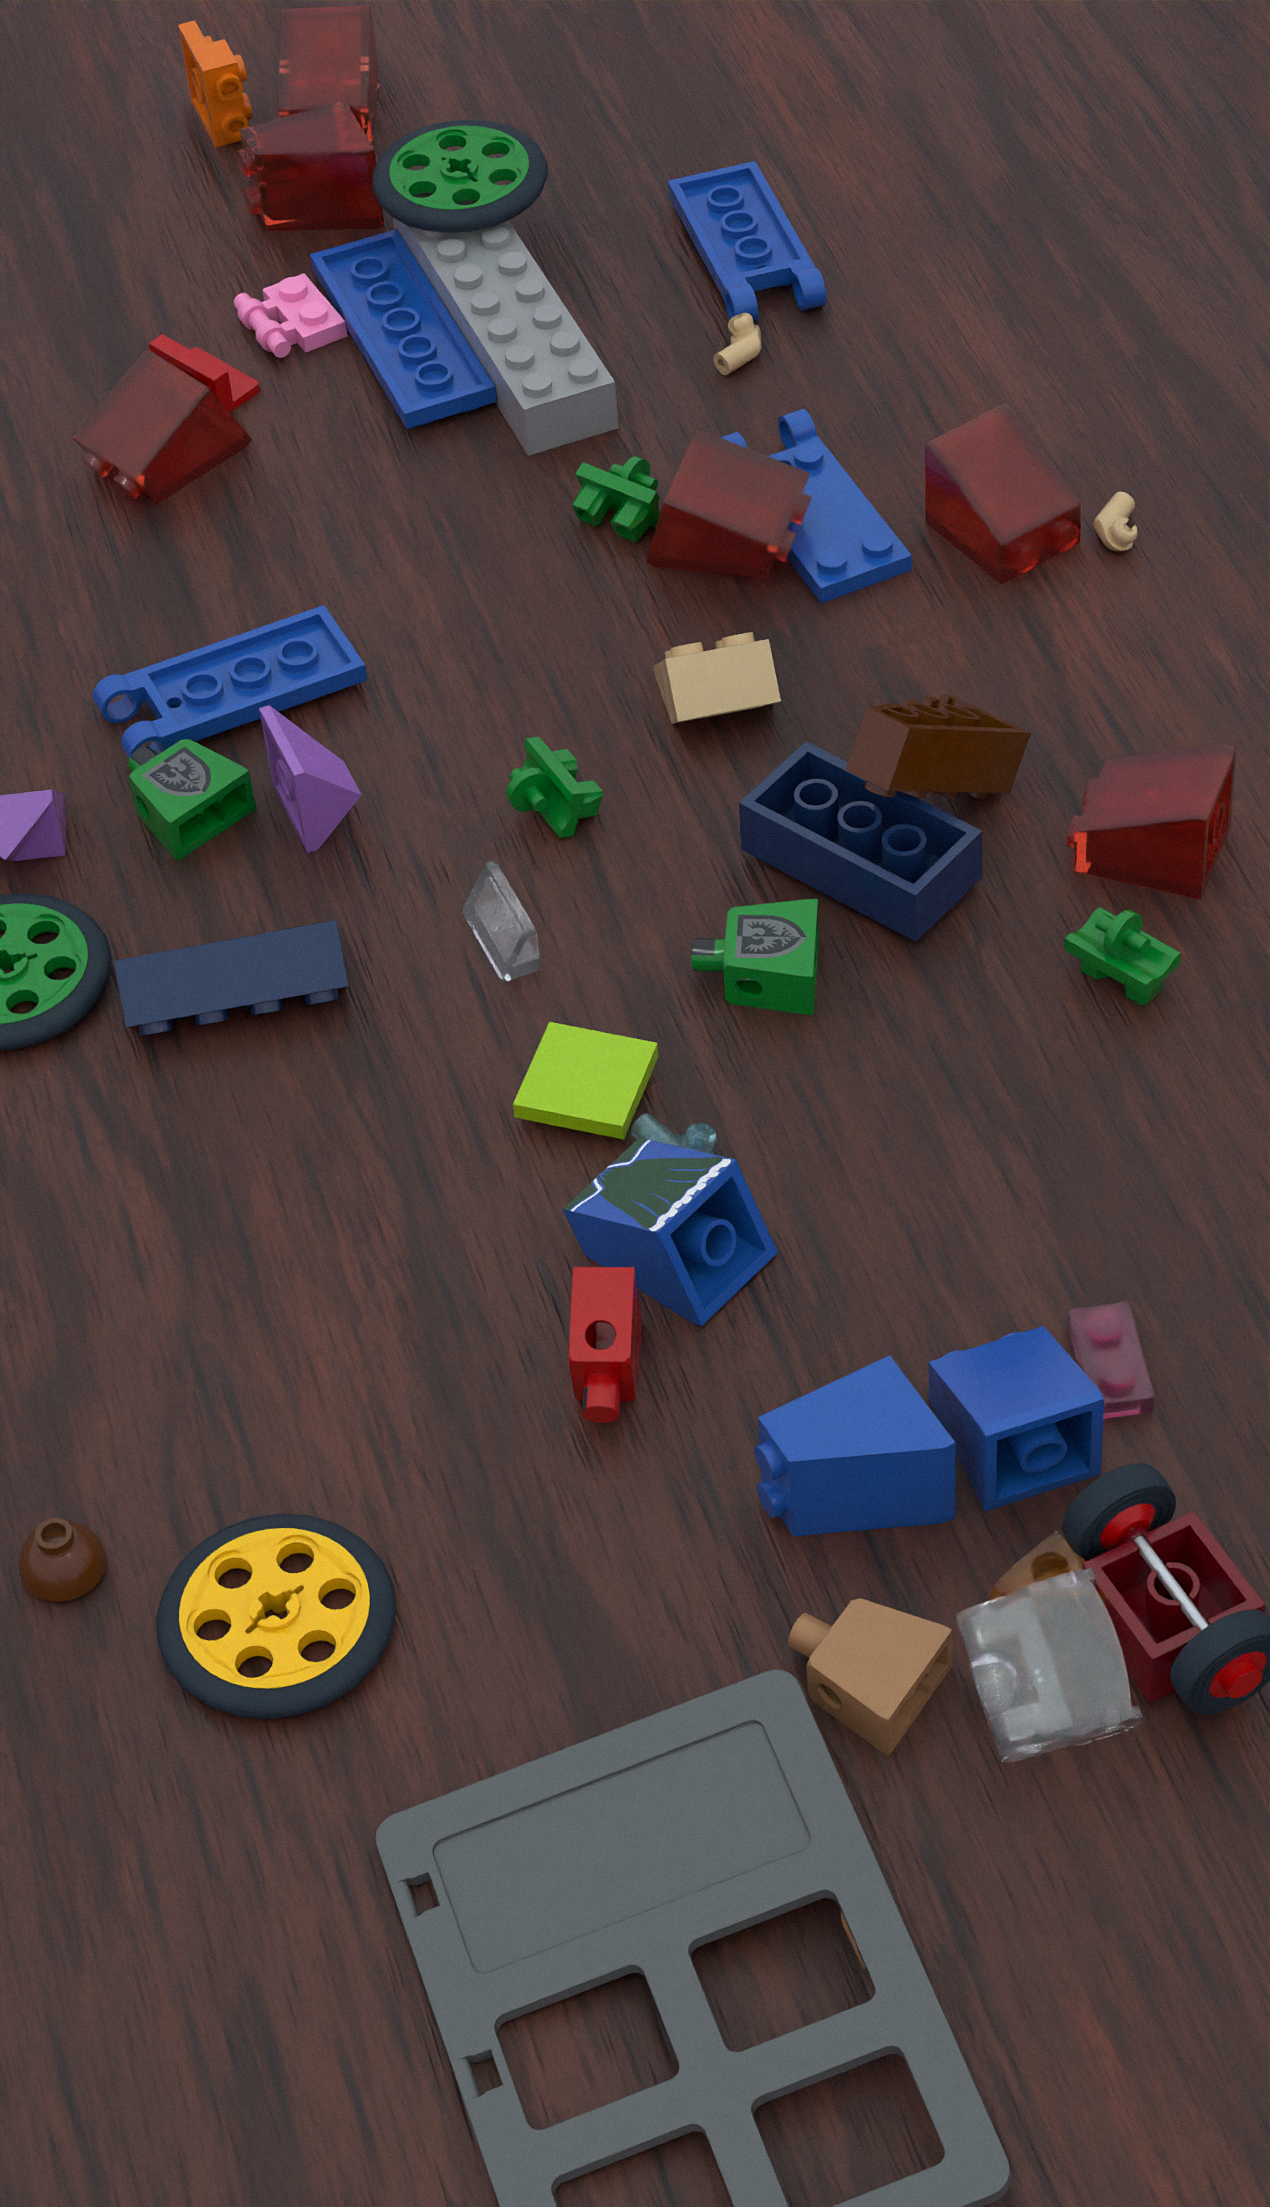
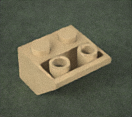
[653,632,781,724]

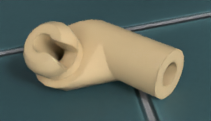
[713,312,761,375]
[1093,492,1138,552]

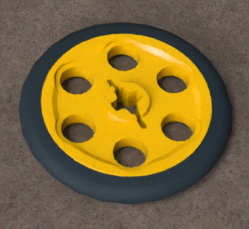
[156,1513,397,1720]

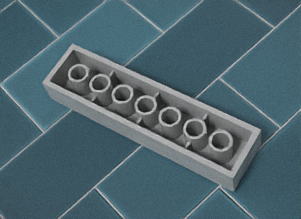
[393,193,619,456]

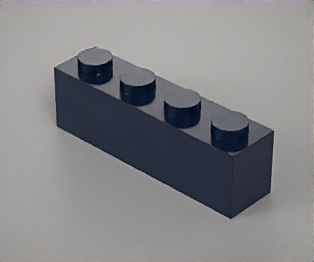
[114,920,349,1036]

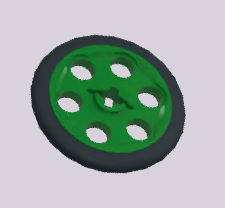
[372,119,548,233]
[0,893,112,1051]

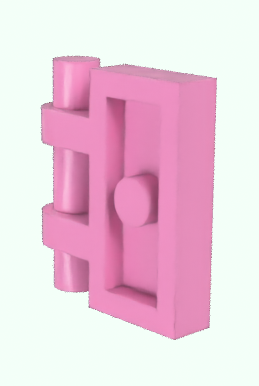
[234,273,348,358]

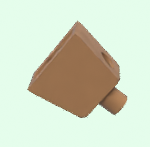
[788,1598,953,1756]

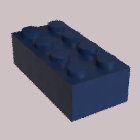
[739,741,982,942]

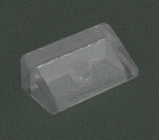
[463,861,541,982]

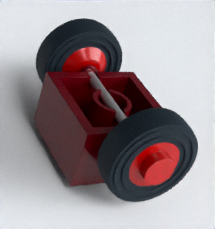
[1062,1463,1270,1715]

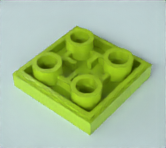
[513,1022,659,1140]

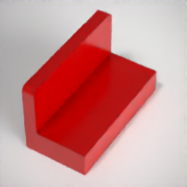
[148,334,260,419]

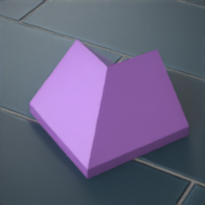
[259,705,362,853]
[0,789,66,862]

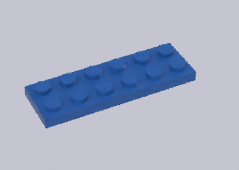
[310,229,497,429]

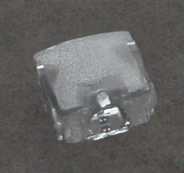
[955,1568,1143,1763]

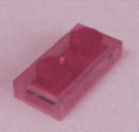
[1068,1301,1154,1419]

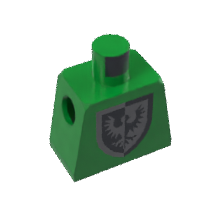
[128,739,256,861]
[692,899,819,1015]

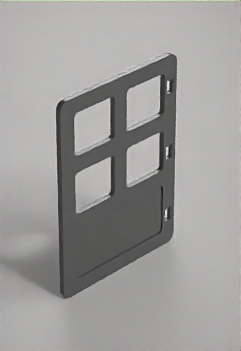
[375,1670,1011,2207]

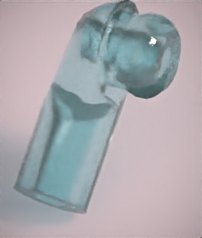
[631,1113,717,1154]

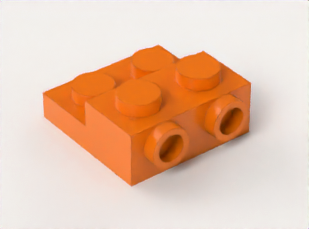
[178,20,253,148]

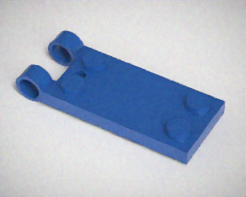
[668,161,826,322]
[711,409,912,603]
[93,605,367,759]

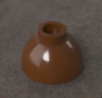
[19,1517,107,1602]

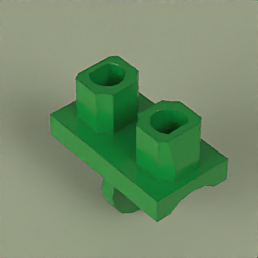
[572,456,669,543]
[506,737,603,838]
[1064,907,1181,1005]

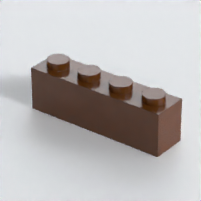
[846,693,1031,799]

